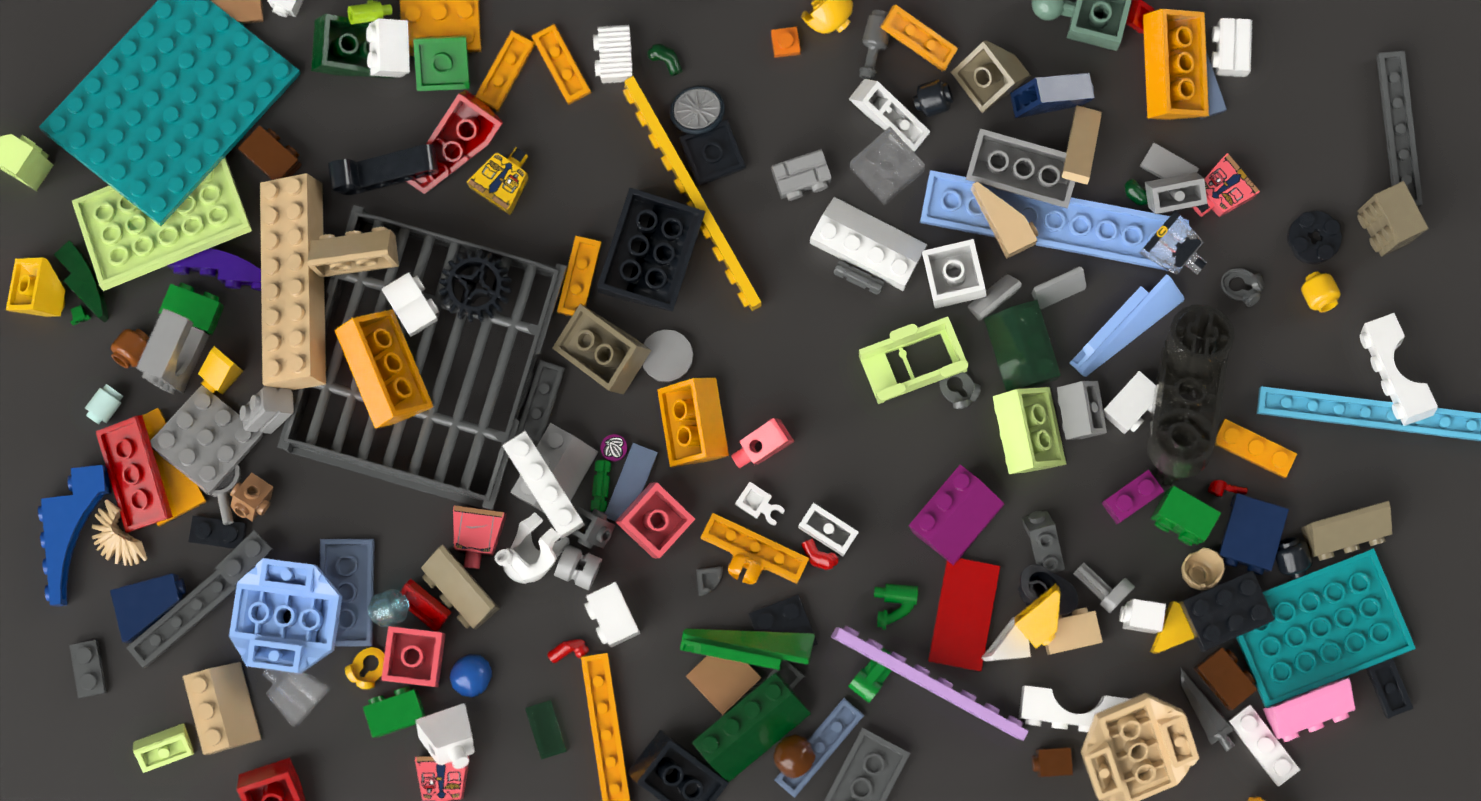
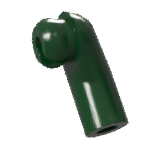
[647,44,683,76]

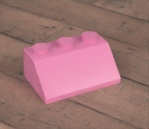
[1263,678,1355,742]

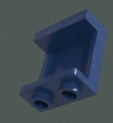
[1218,494,1289,575]

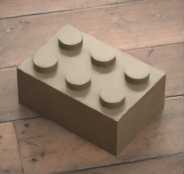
[1357,181,1429,257]

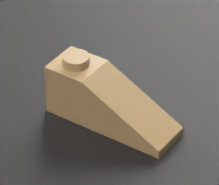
[971,181,1038,259]

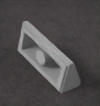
[1031,267,1086,309]
[968,274,1022,321]

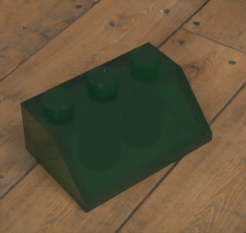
[984,300,1061,392]

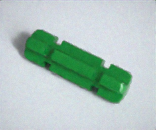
[591,460,611,512]

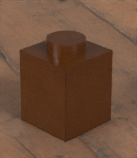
[1032,748,1073,777]

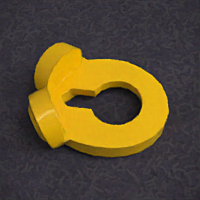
[345,647,385,689]

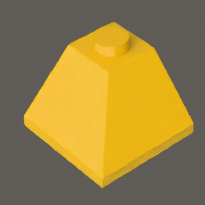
[6,257,65,317]

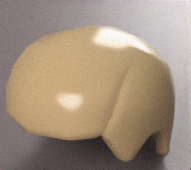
[1181,548,1225,591]

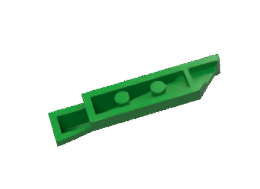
[680,629,815,670]

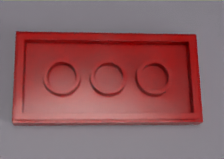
[96,415,173,533]
[928,558,1000,672]

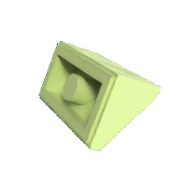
[133,724,194,773]

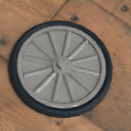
[670,86,725,134]

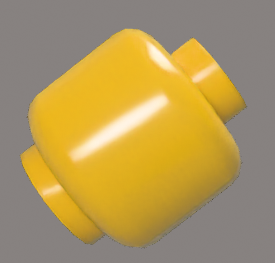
[1301,271,1341,313]

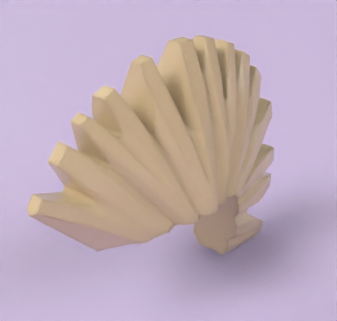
[92,499,148,566]

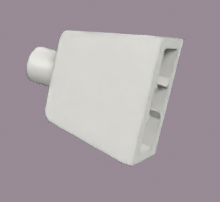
[416,703,475,769]

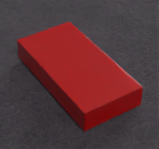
[396,579,452,632]

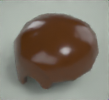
[773,734,816,779]

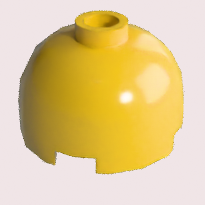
[801,0,853,34]

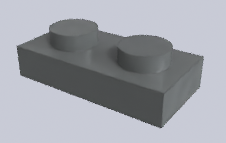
[215,530,274,587]
[69,640,107,698]

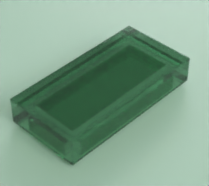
[525,700,567,760]

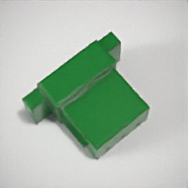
[70,305,91,326]

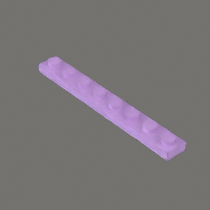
[831,626,1028,741]

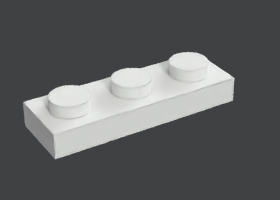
[1228,705,1300,786]

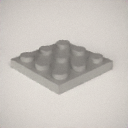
[150,385,263,495]

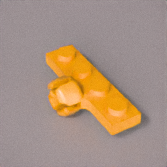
[701,513,809,584]

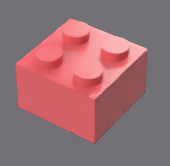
[615,482,695,559]
[381,626,446,688]

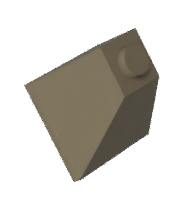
[951,40,1031,113]

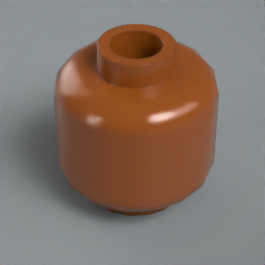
[111,329,149,368]

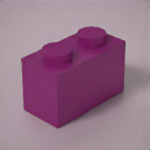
[1102,470,1164,524]

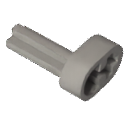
[1073,563,1135,614]

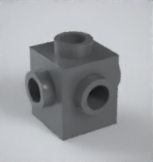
[572,507,615,549]

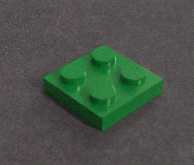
[413,35,470,91]

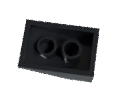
[627,730,729,801]

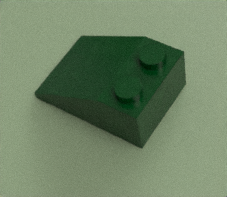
[311,13,396,78]

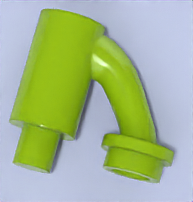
[348,0,392,24]

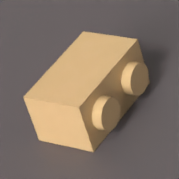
[1045,607,1103,655]

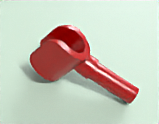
[1208,480,1248,497]

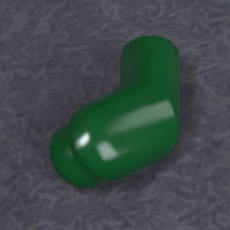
[1125,179,1148,205]

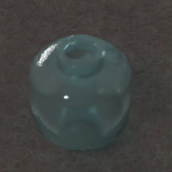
[368,589,409,627]

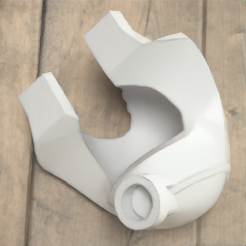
[495,513,570,584]

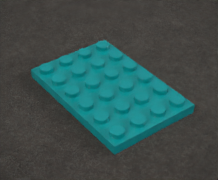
[1236,549,1416,708]

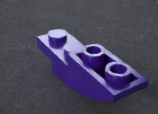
[167,248,261,291]

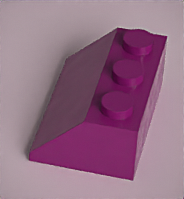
[909,465,1005,566]

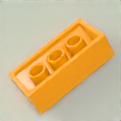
[1143,9,1209,120]
[335,309,433,429]

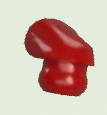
[801,538,838,570]
[547,639,589,664]

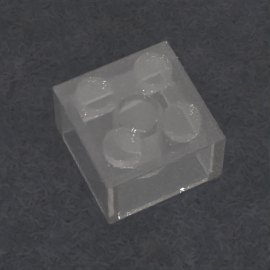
[850,127,925,206]

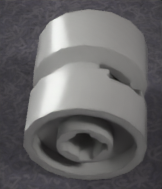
[554,544,602,591]

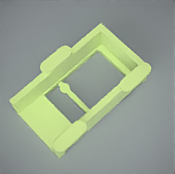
[859,317,968,405]

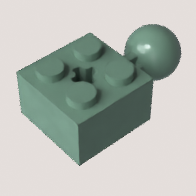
[1032,0,1131,51]

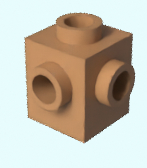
[230,473,274,522]

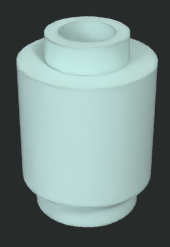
[85,384,123,424]

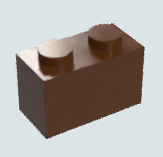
[238,125,302,180]
[1194,647,1257,711]

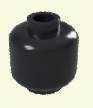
[913,79,954,117]
[1275,537,1313,578]

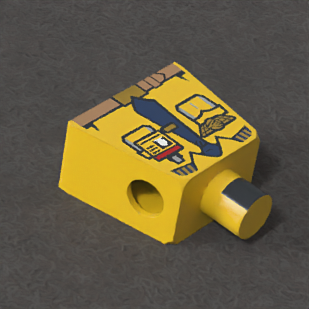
[467,148,529,215]

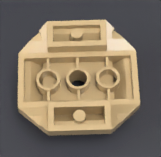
[1081,693,1199,801]

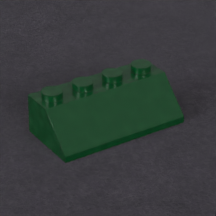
[692,672,811,783]

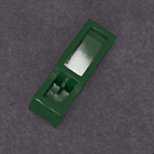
[54,240,109,323]

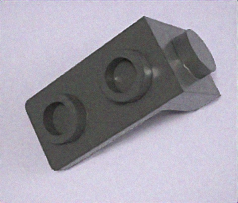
[1022,510,1065,573]

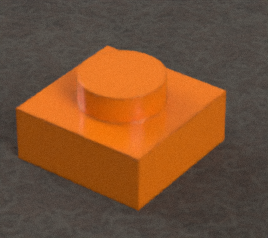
[771,27,800,58]

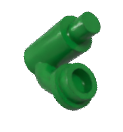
[874,584,918,630]

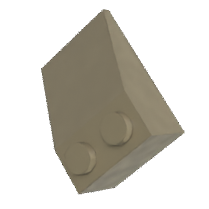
[552,304,652,395]

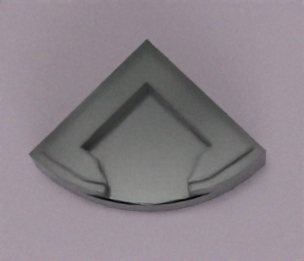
[696,567,723,596]

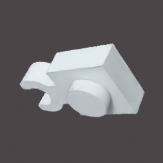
[735,482,785,526]

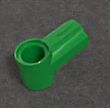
[848,647,892,703]

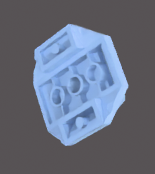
[229,558,342,673]

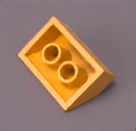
[657,378,729,467]

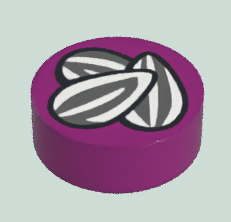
[601,434,628,462]

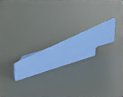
[1069,274,1184,377]

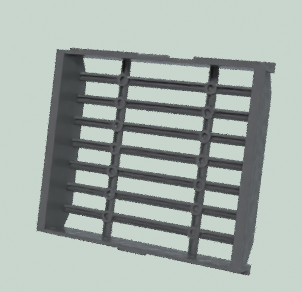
[277,205,567,510]

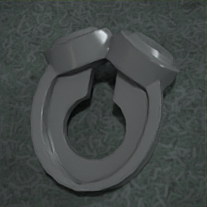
[1221,268,1264,307]
[940,372,981,409]

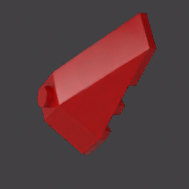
[406,90,503,194]

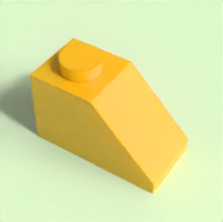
[198,346,243,395]
[1014,584,1060,648]
[1150,601,1194,654]

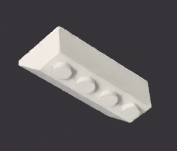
[810,197,927,291]

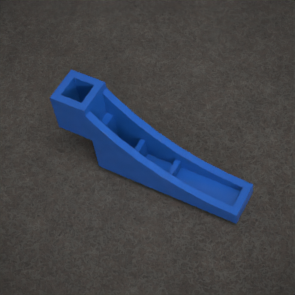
[38,465,111,607]

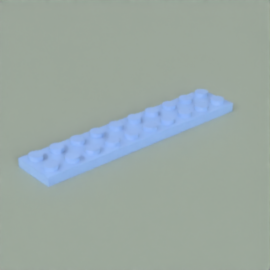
[920,170,1189,273]

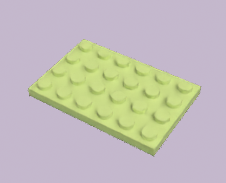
[72,157,252,291]

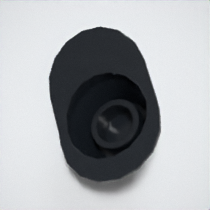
[1018,565,1079,615]

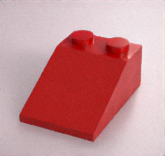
[237,758,306,801]

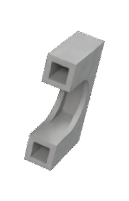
[136,308,209,395]

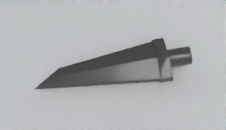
[1181,668,1235,751]

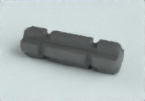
[834,261,884,295]

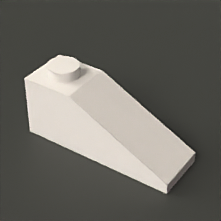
[849,79,931,152]

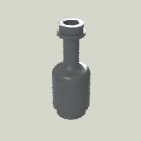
[859,10,890,80]

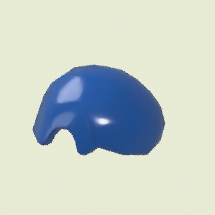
[450,654,492,697]

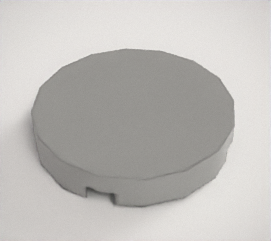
[642,329,693,383]

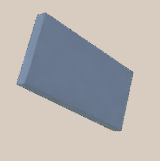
[320,539,375,646]

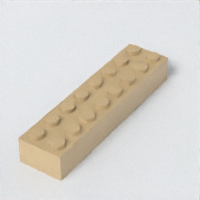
[260,173,326,391]

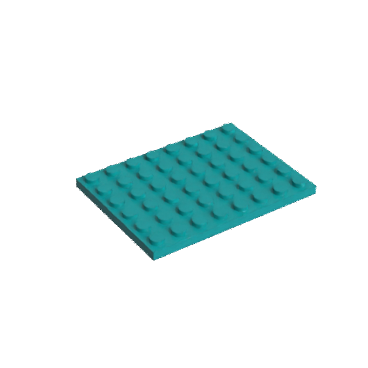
[39,0,300,226]

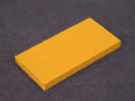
[143,408,207,527]

